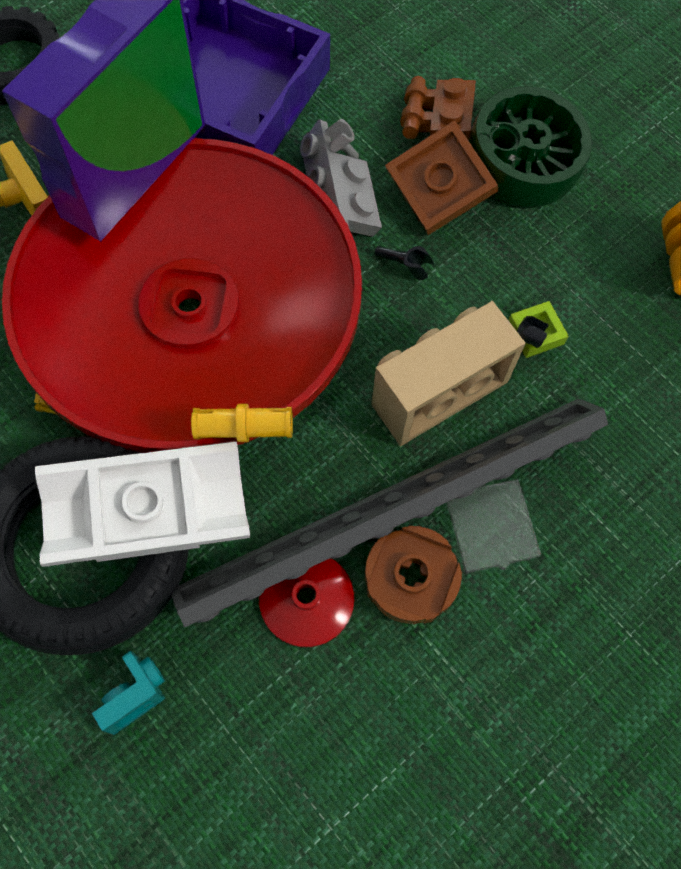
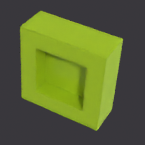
[508,301,569,358]

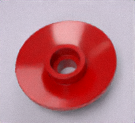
[259,559,354,648]

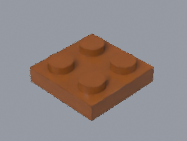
[385,120,498,235]

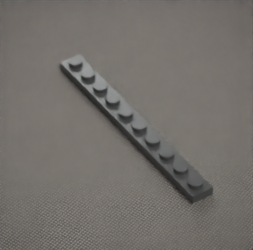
[171,398,608,627]

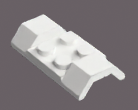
[35,442,250,567]

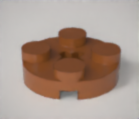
[365,526,462,624]

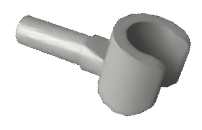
[325,119,359,159]

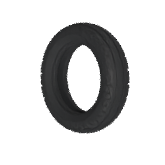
[0,436,189,655]

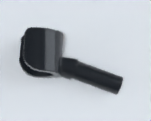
[375,246,434,280]
[517,316,549,348]

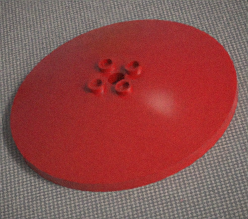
[2,138,362,453]

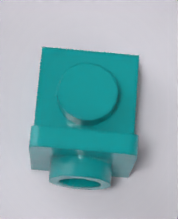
[92,651,166,735]

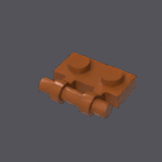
[400,76,476,140]

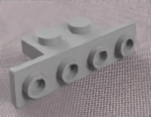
[300,120,382,237]

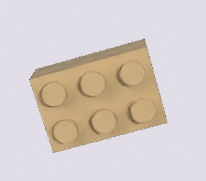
[372,301,526,447]

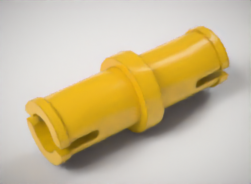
[191,404,293,442]

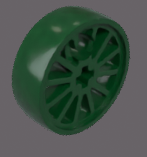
[468,86,592,207]

